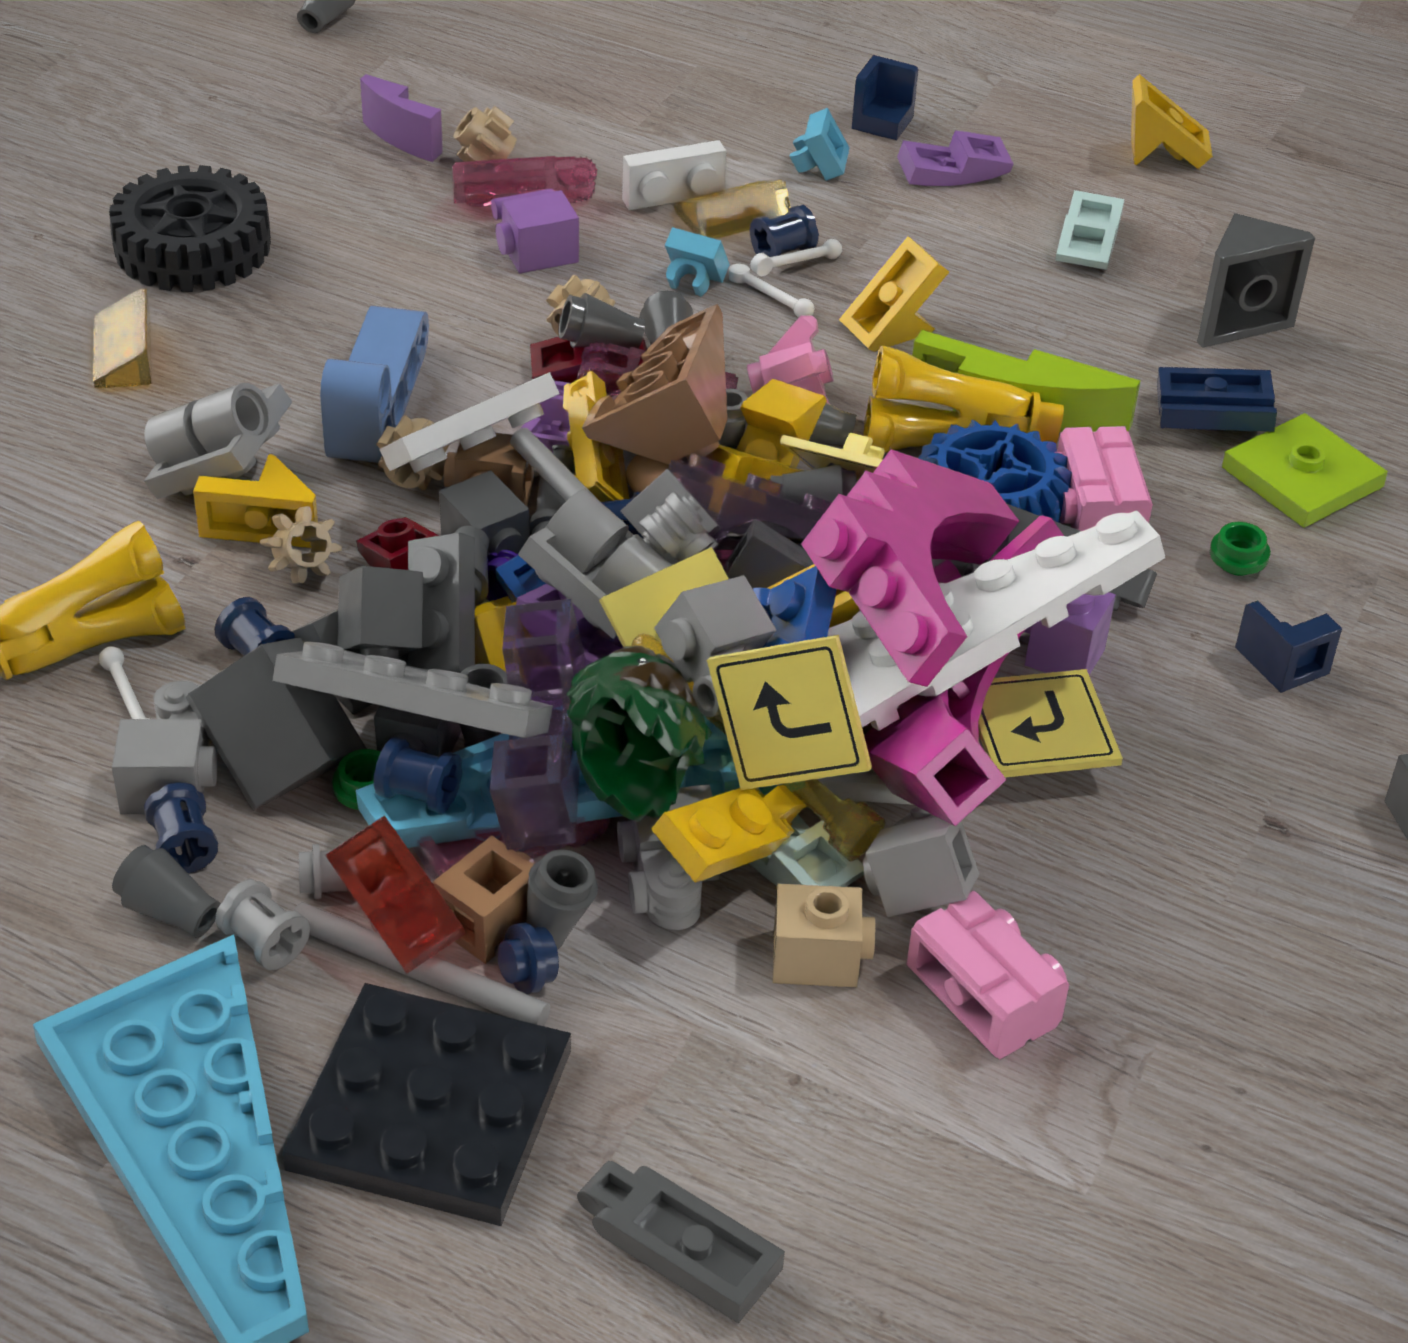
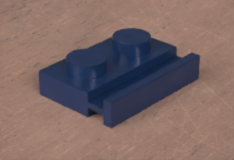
[1157,367,1277,432]

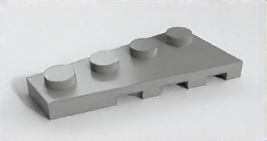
[272,642,553,738]

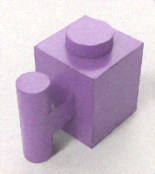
[491,188,579,274]
[1019,592,1116,675]

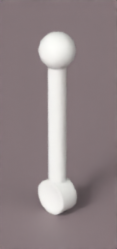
[750,239,842,276]
[729,264,815,318]
[99,646,149,719]

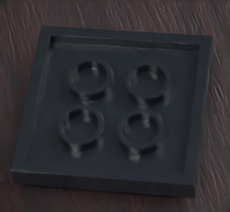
[283,983,571,1226]

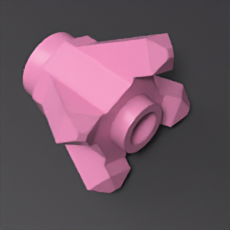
[747,316,834,404]

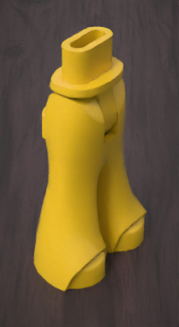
[863,346,1064,454]
[0,520,186,680]

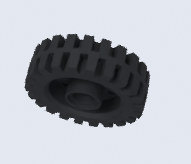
[109,165,271,292]

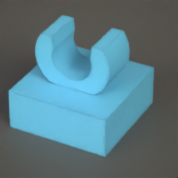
[789,108,850,181]
[665,227,730,296]

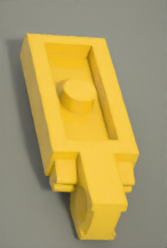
[563,371,629,502]
[651,783,811,883]

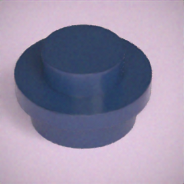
[497,923,559,995]

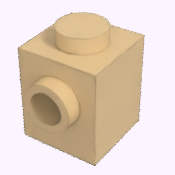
[773,884,875,987]

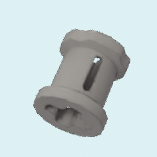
[215,879,311,970]

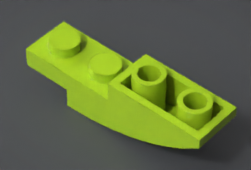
[912,330,1141,432]

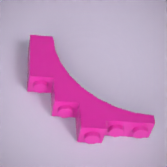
[801,449,1019,687]
[864,516,1064,826]

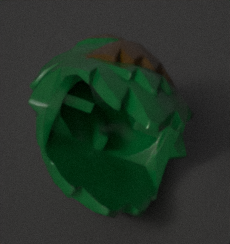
[567,645,712,821]

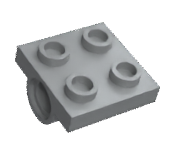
[144,383,292,499]
[518,488,672,639]

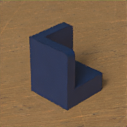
[851,55,919,141]
[1235,601,1342,693]

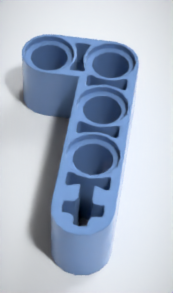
[320,306,429,463]

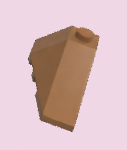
[582,304,728,464]

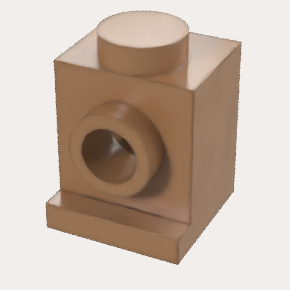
[444,433,534,506]
[433,836,535,964]

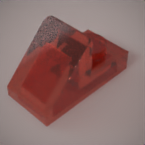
[325,815,466,974]

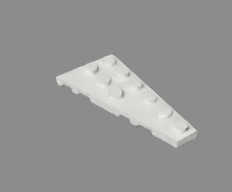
[827,510,1165,731]

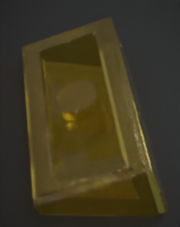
[674,179,791,239]
[93,288,152,388]

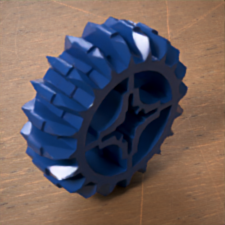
[918,420,1072,523]

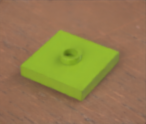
[1222,413,1388,528]

